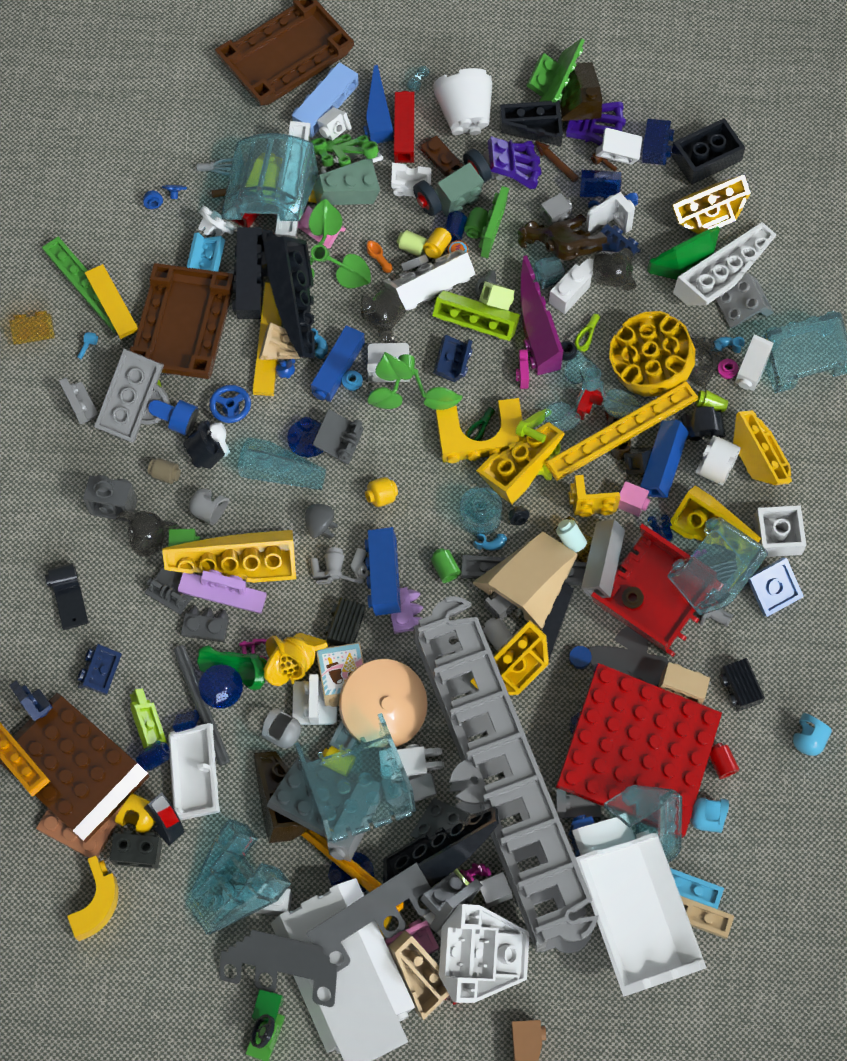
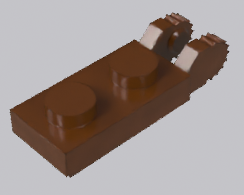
[421,135,464,176]

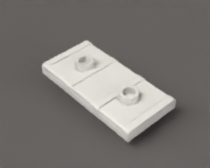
[168,723,220,820]

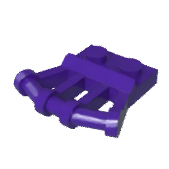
[566,101,626,146]
[487,136,541,189]

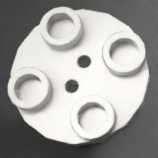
[198,205,237,237]

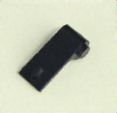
[45,563,89,631]

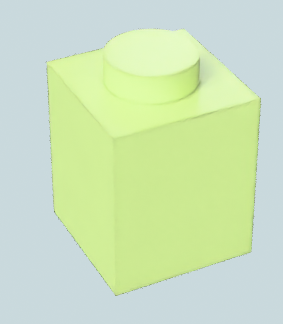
[479,281,514,310]

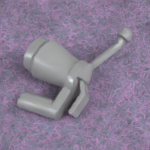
[310,547,364,585]

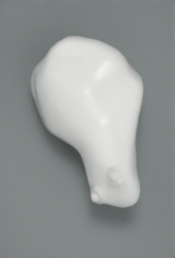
[207,423,230,457]

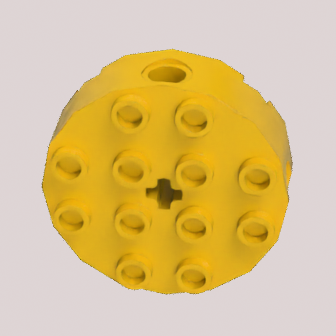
[609,311,696,397]

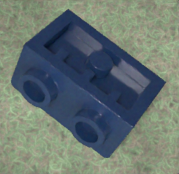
[601,224,641,268]
[77,644,122,695]
[9,680,53,721]

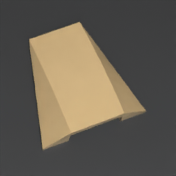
[473,532,578,630]

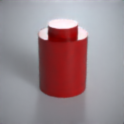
[709,743,740,779]

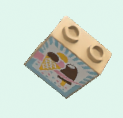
[316,643,364,707]

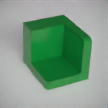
[252,990,284,1022]

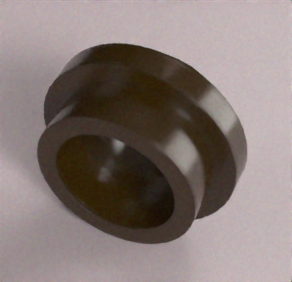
[622,587,644,609]

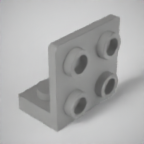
[716,273,774,328]

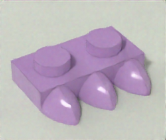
[390,587,423,634]

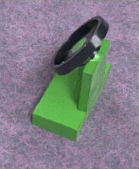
[246,1014,285,1061]

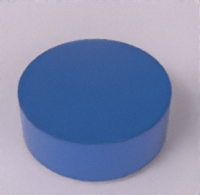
[569,646,592,669]

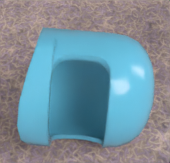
[793,713,832,756]
[690,797,729,833]

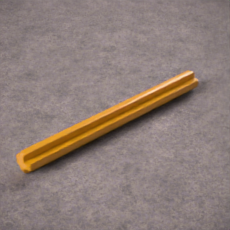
[301,830,404,912]

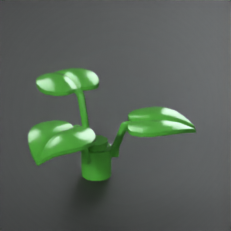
[309,199,371,289]
[368,352,462,410]

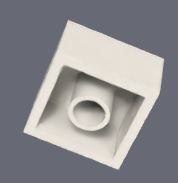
[754,505,806,557]

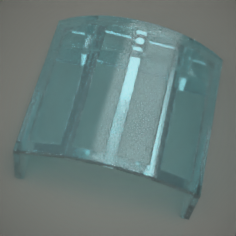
[221,133,319,221]

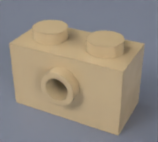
[658,662,710,704]

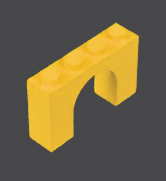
[436,398,526,463]

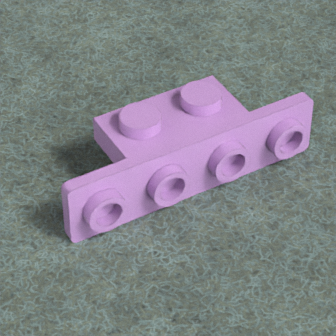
[178,570,267,614]

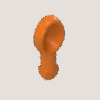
[366,240,393,273]

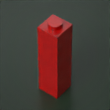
[394,91,415,163]

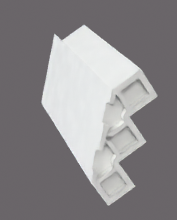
[572,815,706,997]
[271,878,415,1061]

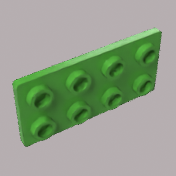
[526,38,585,103]

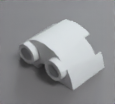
[391,163,431,198]

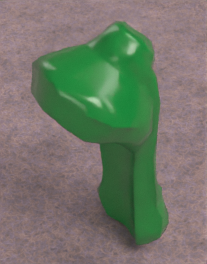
[197,645,267,691]

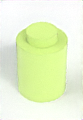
[397,230,427,257]

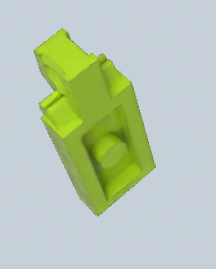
[130,688,167,749]

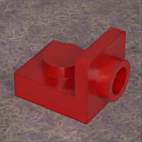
[575,388,604,420]

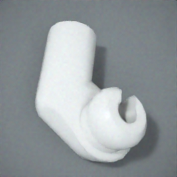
[351,548,369,579]

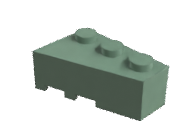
[313,158,380,205]

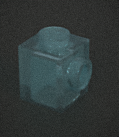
[534,256,565,289]

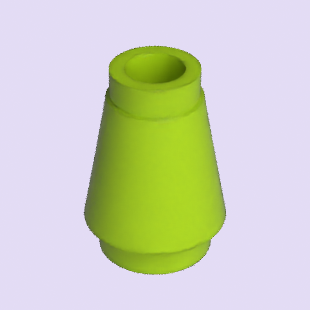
[695,390,728,412]

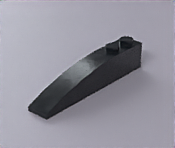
[263,236,315,359]
[383,806,499,903]

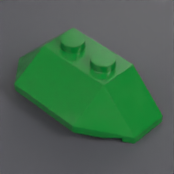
[647,226,720,280]

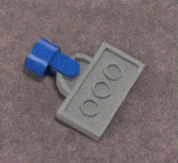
[94,349,199,443]

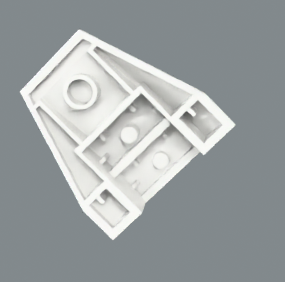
[439,904,529,1003]

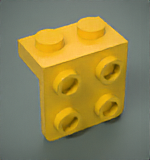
[568,475,620,517]

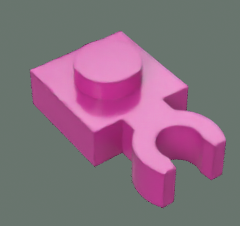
[516,350,529,389]

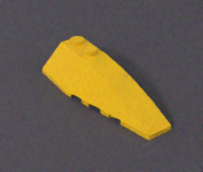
[162,530,296,583]

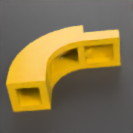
[67,856,118,941]

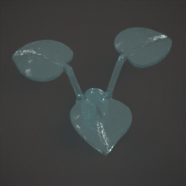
[545,351,642,431]

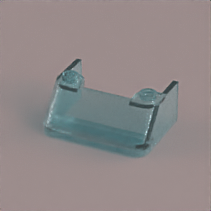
[604,785,682,863]

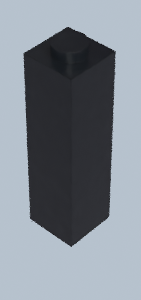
[540,582,574,662]

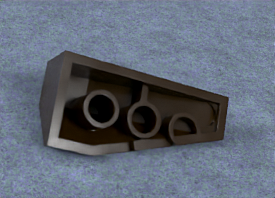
[560,62,603,121]
[254,751,310,843]

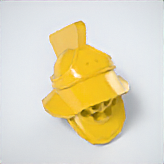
[264,633,328,686]

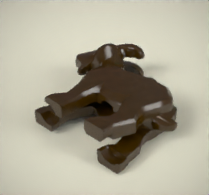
[517,214,607,261]

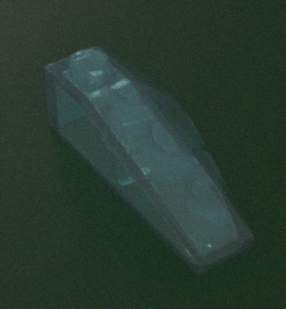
[237,437,326,490]

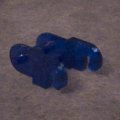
[647,514,673,541]

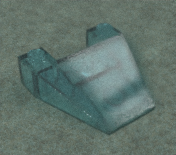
[185,819,291,935]

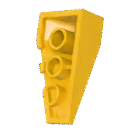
[667,485,761,556]

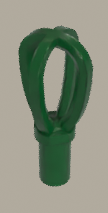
[465,407,495,441]

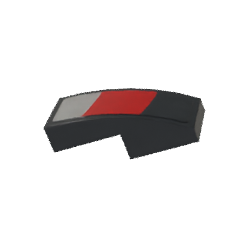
[144,792,185,846]

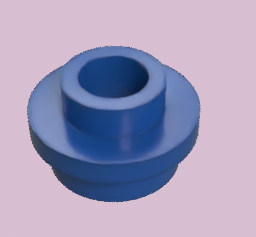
[143,190,163,209]

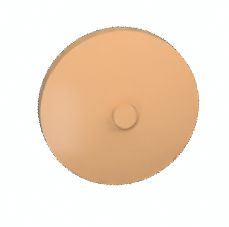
[339,659,428,749]

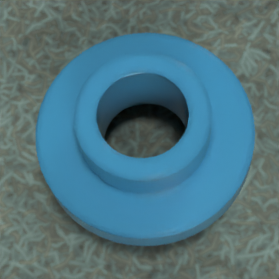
[342,370,363,391]

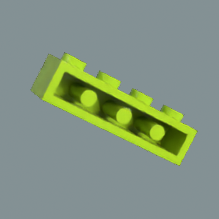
[432,290,520,341]

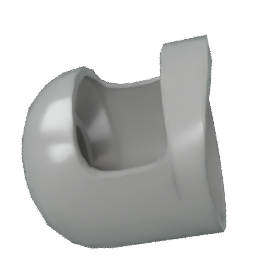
[189,488,230,525]
[262,708,301,749]

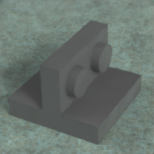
[420,872,483,933]

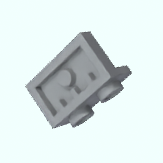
[59,377,98,425]

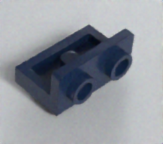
[433,335,473,382]

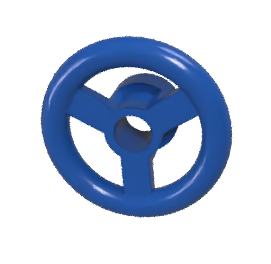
[209,385,251,423]

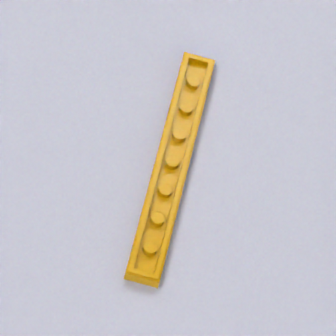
[545,381,698,481]

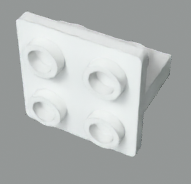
[292,674,337,725]

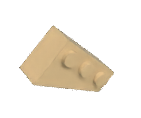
[388,930,449,1020]

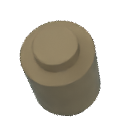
[147,458,181,484]

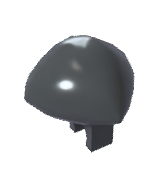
[305,504,338,539]

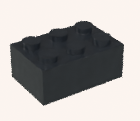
[671,118,745,185]

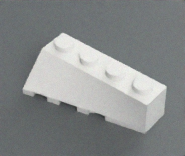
[383,249,476,310]

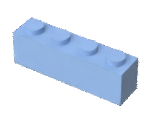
[292,62,359,138]

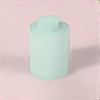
[556,519,587,553]

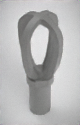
[197,158,239,175]

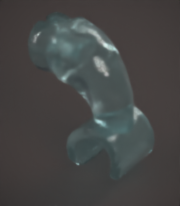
[407,65,430,91]

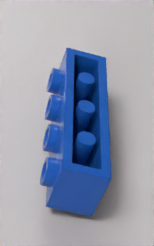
[365,527,401,616]

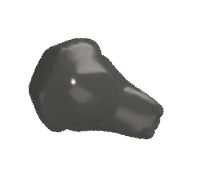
[475,270,497,297]

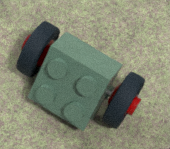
[413,149,492,217]

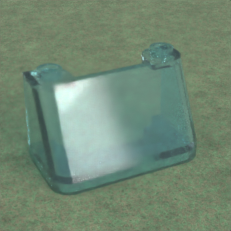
[667,517,768,615]

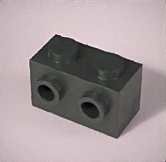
[110,830,162,869]

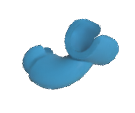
[311,328,328,359]
[712,337,745,353]
[473,533,507,551]

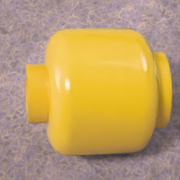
[365,477,398,507]

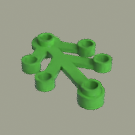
[310,134,379,167]

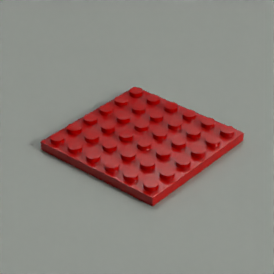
[555,663,722,838]

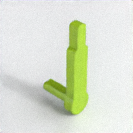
[516,408,551,443]

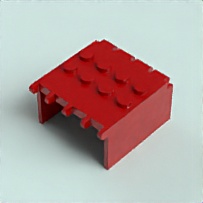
[591,524,723,657]

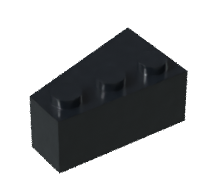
[499,100,563,147]

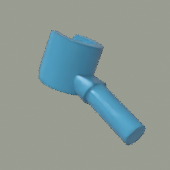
[77,332,98,359]

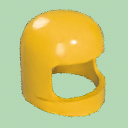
[115,793,156,833]

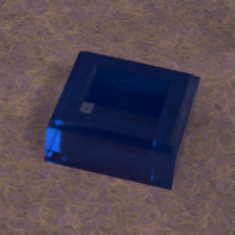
[172,710,199,732]

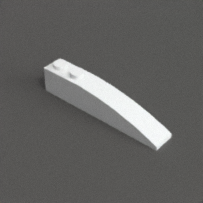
[673,222,776,306]

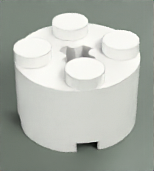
[696,436,741,485]

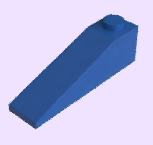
[363,65,394,143]

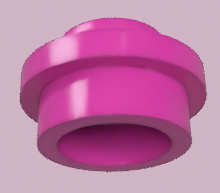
[717,359,739,379]

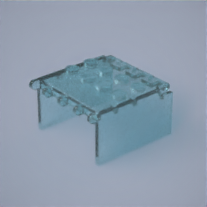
[295,713,416,843]

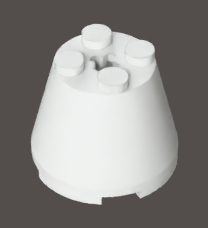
[433,68,492,135]

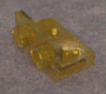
[9,311,56,345]

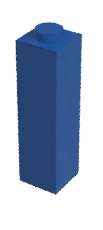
[311,325,365,402]
[640,419,689,498]

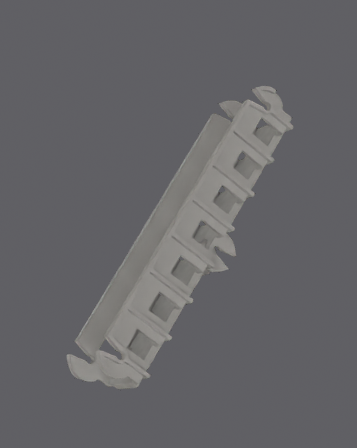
[413,596,599,954]

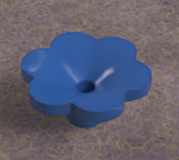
[162,185,187,199]

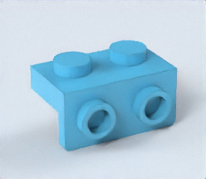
[187,232,225,271]

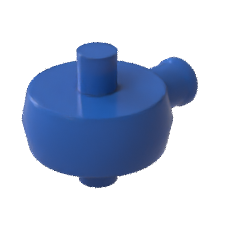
[276,359,295,379]

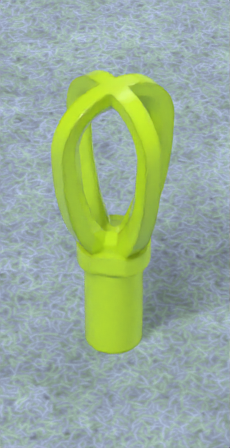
[574,313,600,352]

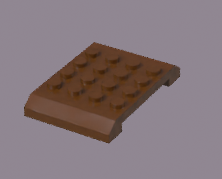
[215,0,354,106]
[130,263,234,379]
[0,693,150,843]

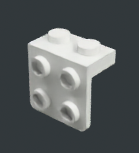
[585,192,635,234]
[367,343,410,382]

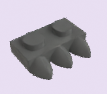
[181,605,229,643]

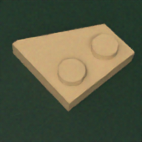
[259,322,300,360]

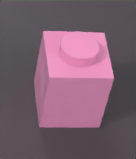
[618,481,650,517]

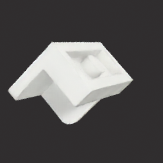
[595,128,642,165]

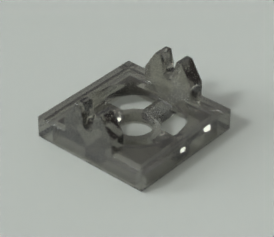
[687,337,725,389]

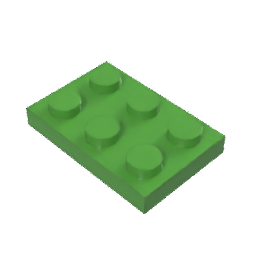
[479,186,510,258]

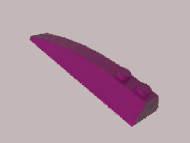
[520,255,563,376]

